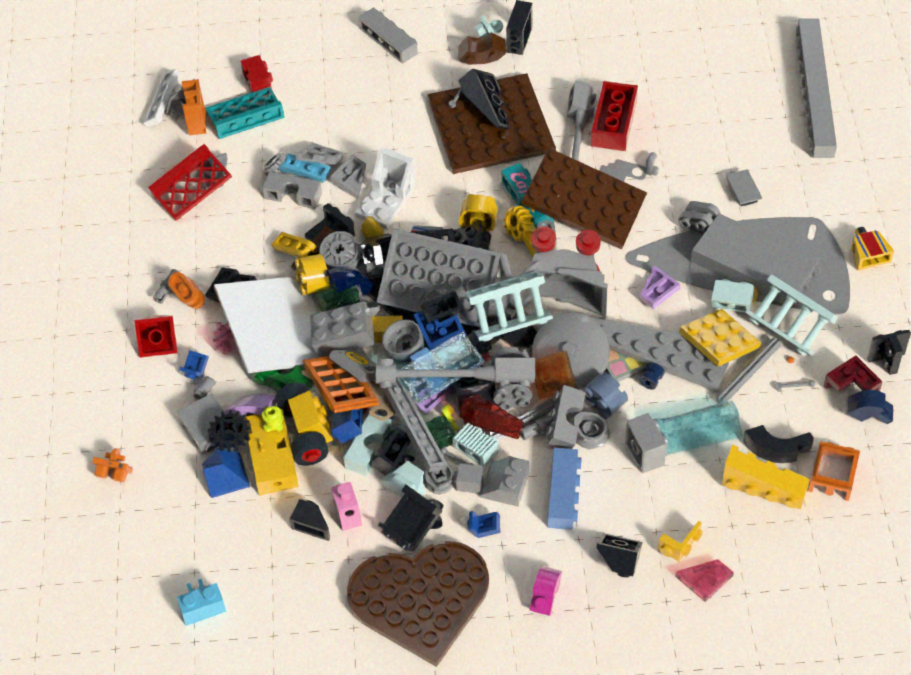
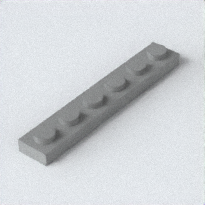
[383,378,448,472]

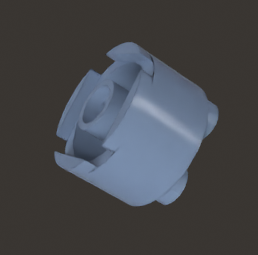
[583,372,628,419]

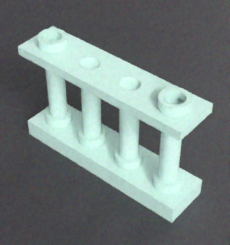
[465,270,553,341]
[745,274,839,356]

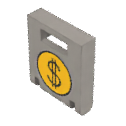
[329,349,376,382]

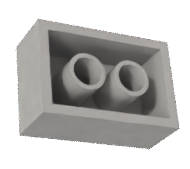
[310,301,374,357]

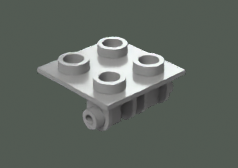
[166,78,195,119]

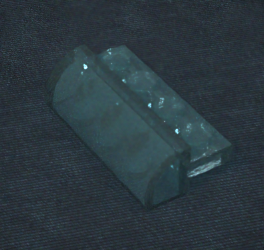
[400,331,485,404]
[654,400,743,455]

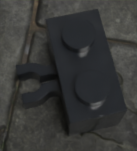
[370,427,416,476]

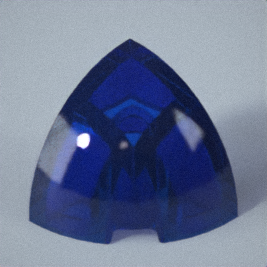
[326,267,376,296]

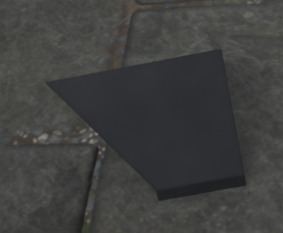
[502,308,539,347]

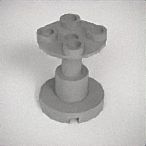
[491,347,532,410]

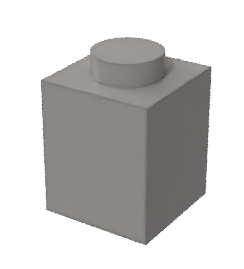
[453,463,484,494]

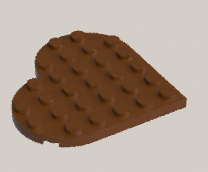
[347,541,489,667]

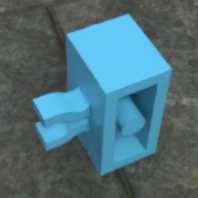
[177,579,227,626]

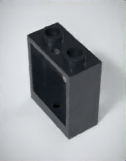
[506,0,533,55]

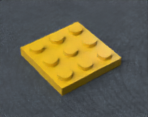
[679,309,761,367]

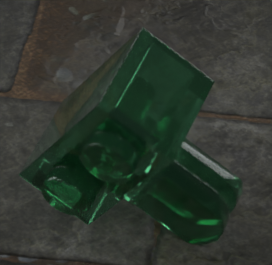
[316,278,360,312]

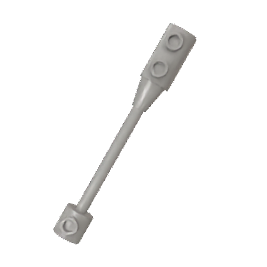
[566,80,597,160]
[375,358,535,388]

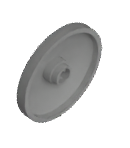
[532,312,610,390]

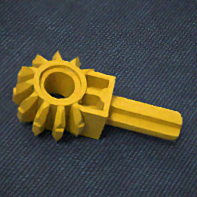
[503,206,536,257]

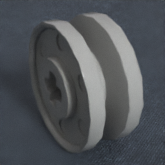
[320,231,361,273]

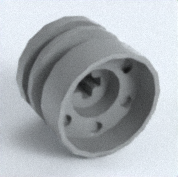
[382,320,430,370]

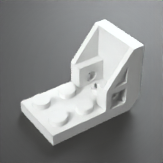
[355,147,416,229]

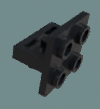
[867,329,911,375]

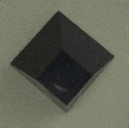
[596,533,643,578]

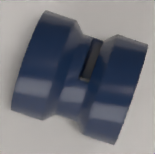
[639,362,665,390]

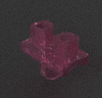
[211,322,234,355]

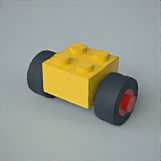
[275,383,333,466]

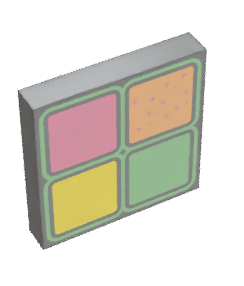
[605,350,648,382]

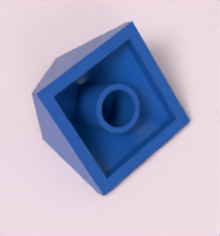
[202,448,250,498]

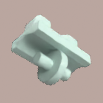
[474,15,504,38]

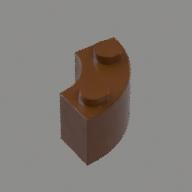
[458,32,506,65]

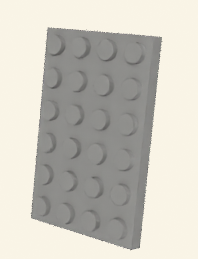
[377,228,501,327]

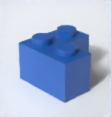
[414,310,468,354]

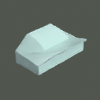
[381,461,426,498]

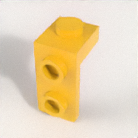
[658,520,703,562]

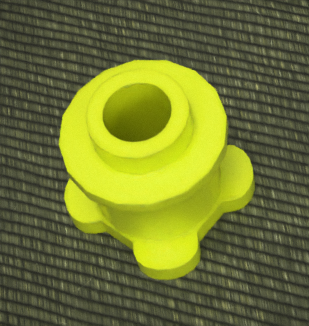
[262,406,284,432]

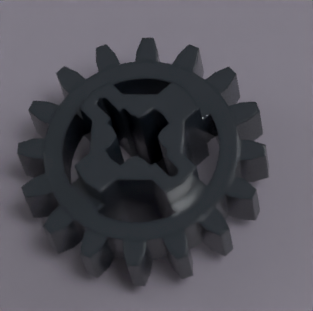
[207,410,252,452]

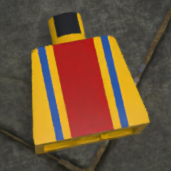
[851,226,894,271]

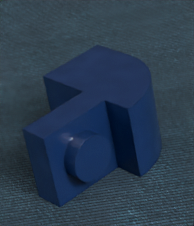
[847,390,894,424]

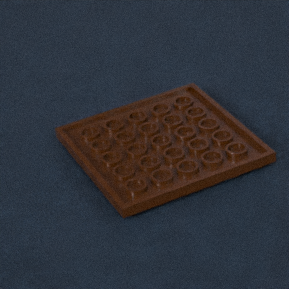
[427,73,556,174]

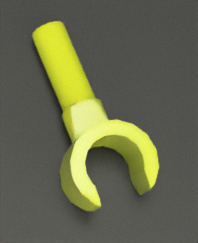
[441,404,459,431]

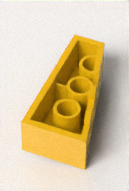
[722,444,810,509]

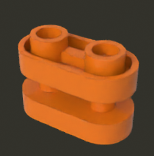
[168,272,205,309]

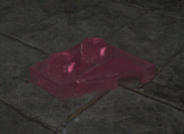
[675,559,734,602]

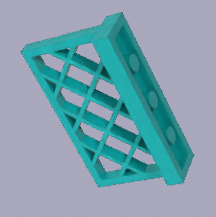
[205,87,285,139]

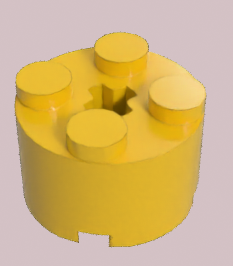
[459,194,498,232]
[295,254,329,296]

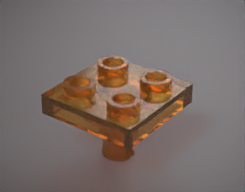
[535,351,578,399]

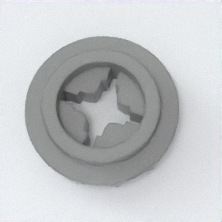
[263,152,286,176]

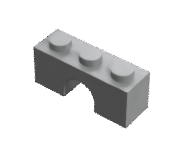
[262,172,322,209]
[546,385,586,449]

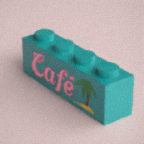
[501,163,554,229]

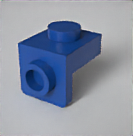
[179,350,209,380]
[467,511,500,538]

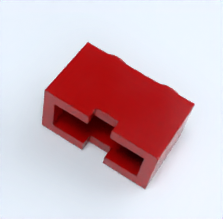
[240,55,273,93]

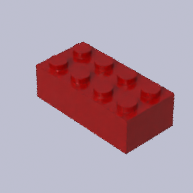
[591,81,638,151]

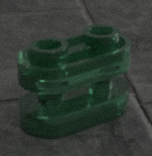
[425,416,456,449]

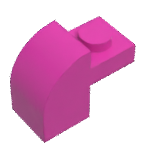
[529,566,563,616]

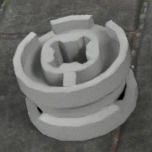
[425,465,453,495]

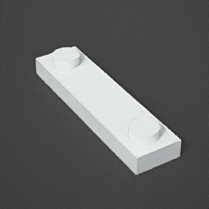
[143,68,180,127]

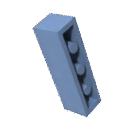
[548,448,582,530]

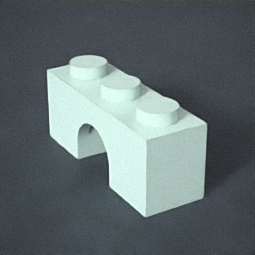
[343,414,393,477]

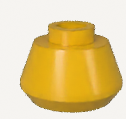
[360,216,384,239]

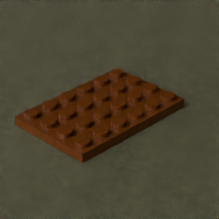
[521,148,648,249]

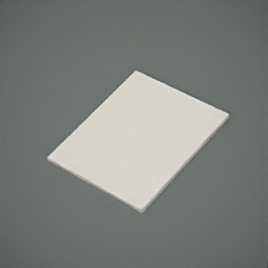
[214,277,319,373]

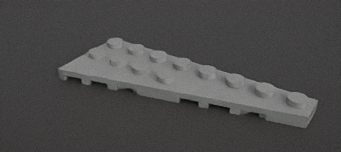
[590,317,729,392]

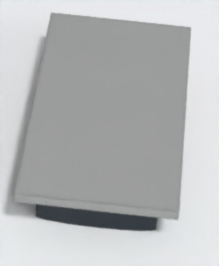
[726,169,763,206]

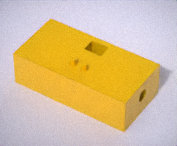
[246,409,299,496]

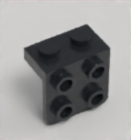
[305,203,355,242]
[447,222,492,250]

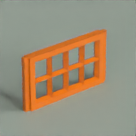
[302,356,379,413]

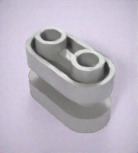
[678,201,721,232]

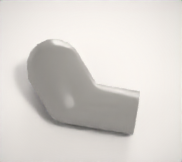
[646,152,659,176]

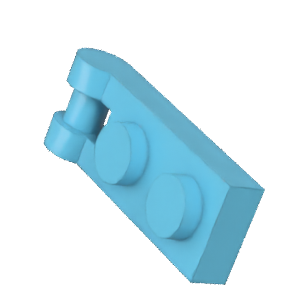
[279,153,331,183]

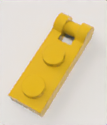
[271,232,316,258]

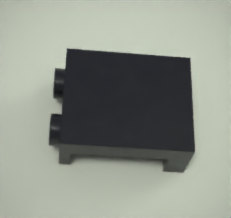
[378,484,443,551]

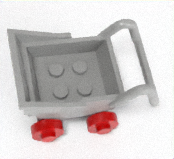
[499,227,608,317]

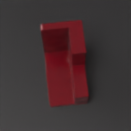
[823,355,883,391]

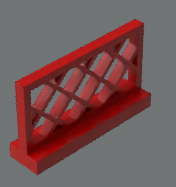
[148,144,232,221]

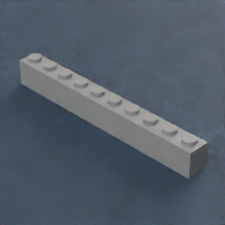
[794,18,837,158]

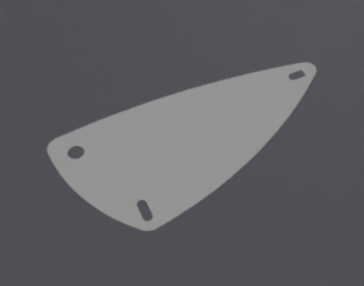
[626,217,850,314]

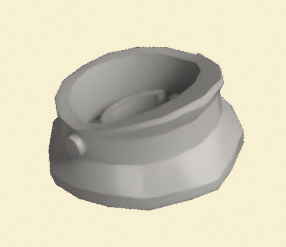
[573,411,611,450]

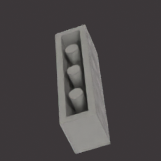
[358,7,418,64]

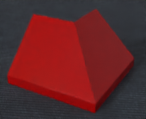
[134,315,178,358]

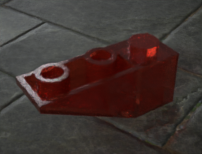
[459,394,524,439]

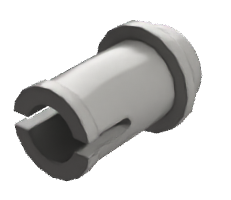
[193,376,216,400]

